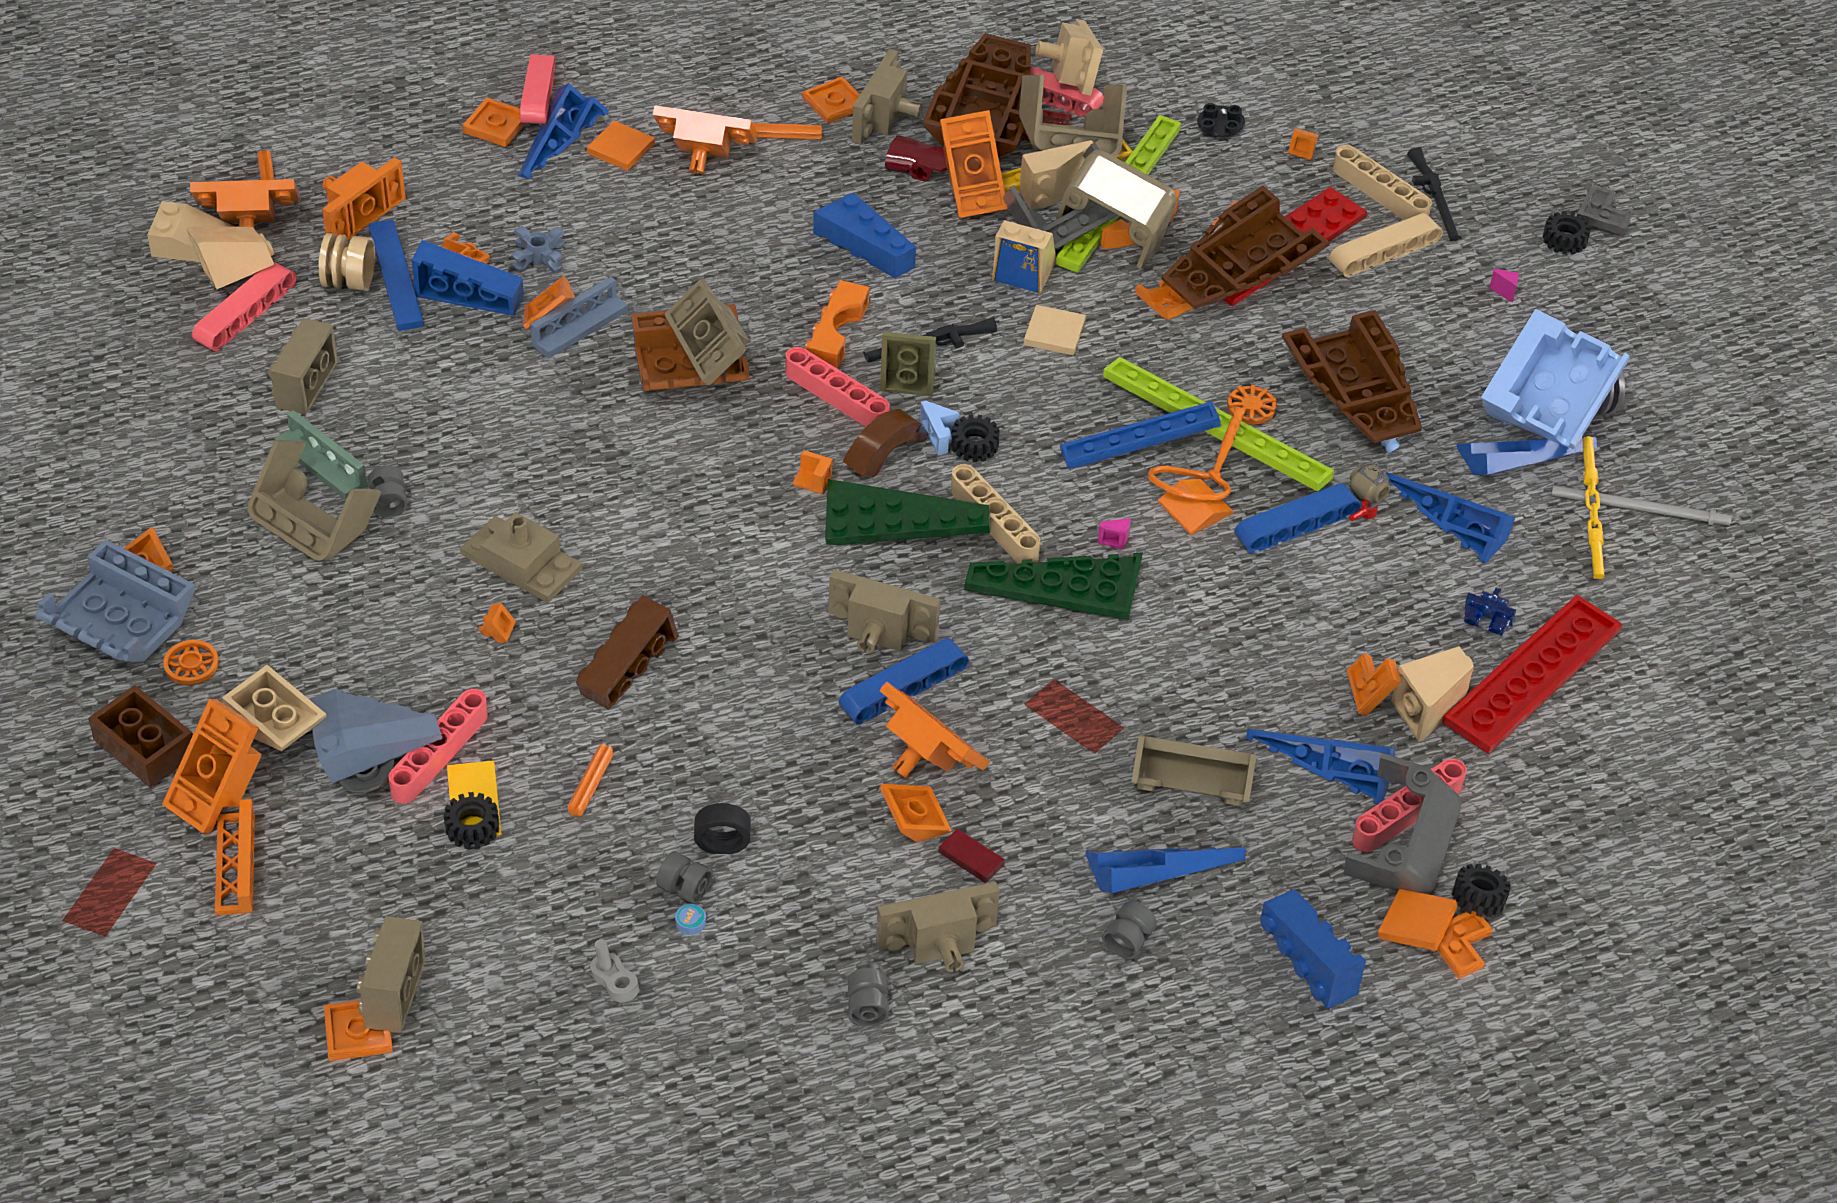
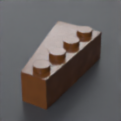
[576,595,679,710]

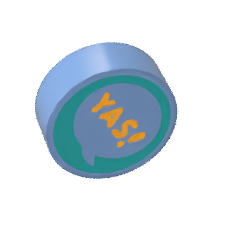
[675,904,706,935]

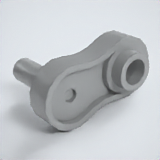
[590,939,639,1002]

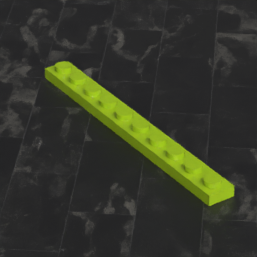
[1055,115,1181,273]
[1103,357,1334,492]

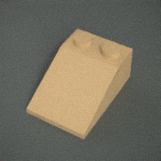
[1019,140,1093,210]
[147,201,235,262]
[222,665,327,751]

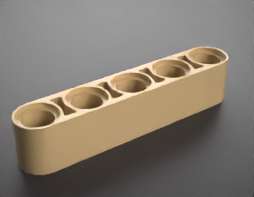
[1333,145,1432,220]
[1329,213,1443,277]
[951,464,1040,563]

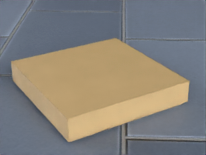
[1024,305,1086,355]

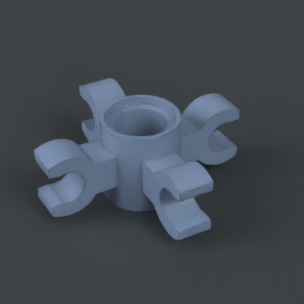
[511,226,565,272]

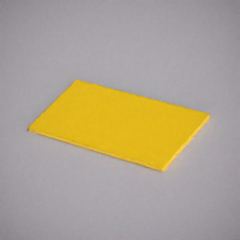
[447,761,501,836]

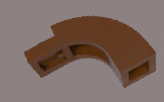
[843,409,929,477]

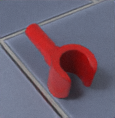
[1349,499,1378,521]

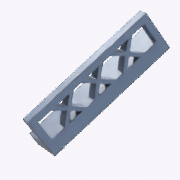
[530,277,629,359]

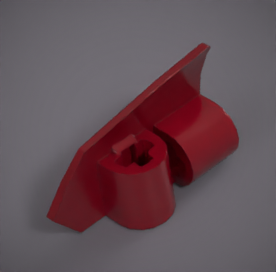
[885,135,947,181]

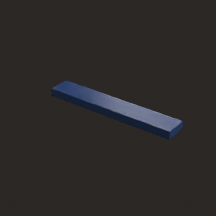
[368,219,424,331]
[1060,401,1221,469]

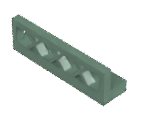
[275,410,367,500]

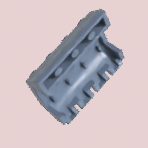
[35,540,196,662]

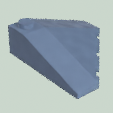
[309,689,443,783]

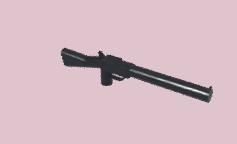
[1407,147,1462,241]
[863,317,997,363]

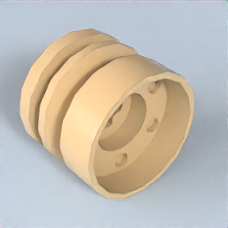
[318,233,375,291]

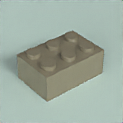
[269,318,338,415]
[357,916,425,1033]

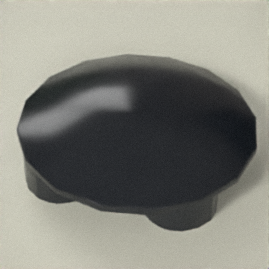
[1197,103,1245,137]

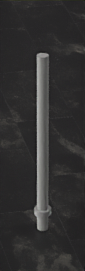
[1551,485,1732,526]

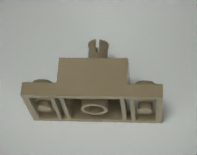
[852,49,923,145]
[664,279,749,385]
[460,512,583,603]
[829,569,941,653]
[876,882,1000,972]

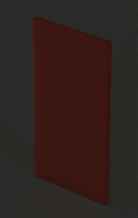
[1024,679,1124,754]
[62,848,157,937]

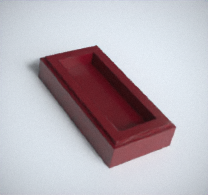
[938,829,1004,883]

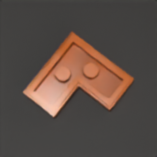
[1346,653,1401,715]
[1437,911,1493,979]

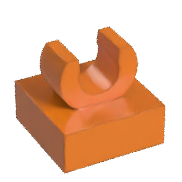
[1288,128,1319,160]
[478,602,516,643]

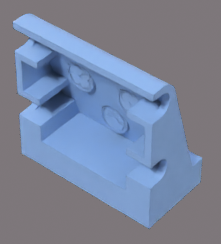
[1481,309,1630,449]

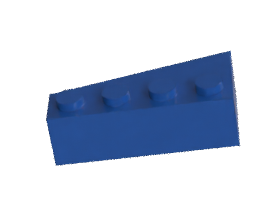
[813,192,916,278]
[412,240,524,316]
[1260,889,1366,1009]

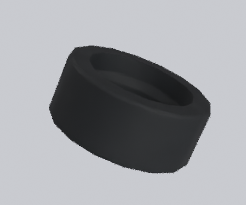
[694,803,751,854]

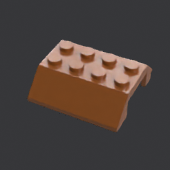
[631,304,750,391]

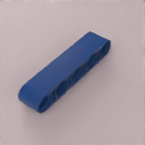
[1234,483,1361,554]
[839,638,969,725]

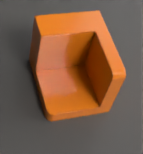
[793,450,833,494]

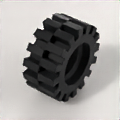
[1543,211,1591,255]
[951,414,1000,462]
[444,792,499,849]
[1452,864,1511,917]

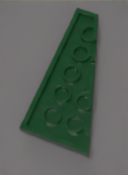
[825,479,990,545]
[964,552,1143,620]

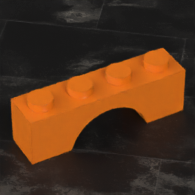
[804,280,870,369]

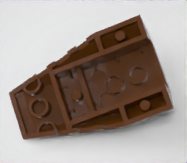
[922,33,1031,158]
[1162,186,1330,309]
[1282,310,1422,443]

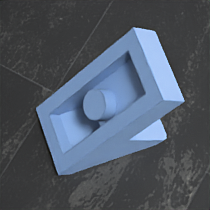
[920,401,960,455]

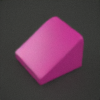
[1489,268,1519,302]
[1097,519,1131,550]

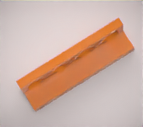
[215,799,255,915]

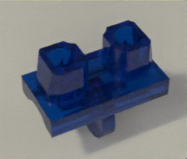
[1464,587,1516,636]

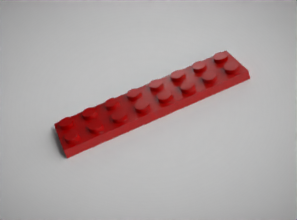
[1223,187,1367,307]
[1442,595,1622,754]

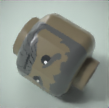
[1350,464,1391,504]

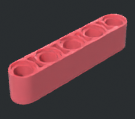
[520,54,555,124]
[1030,66,1104,117]
[192,262,297,352]
[785,347,890,427]
[389,689,488,804]
[1352,759,1467,852]

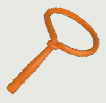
[1147,407,1245,501]

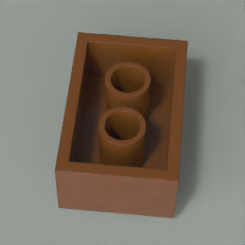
[88,685,193,788]

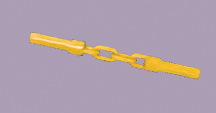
[1582,436,1604,579]

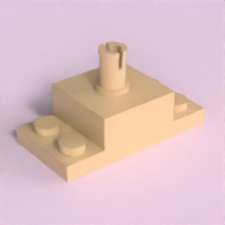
[1035,19,1103,95]

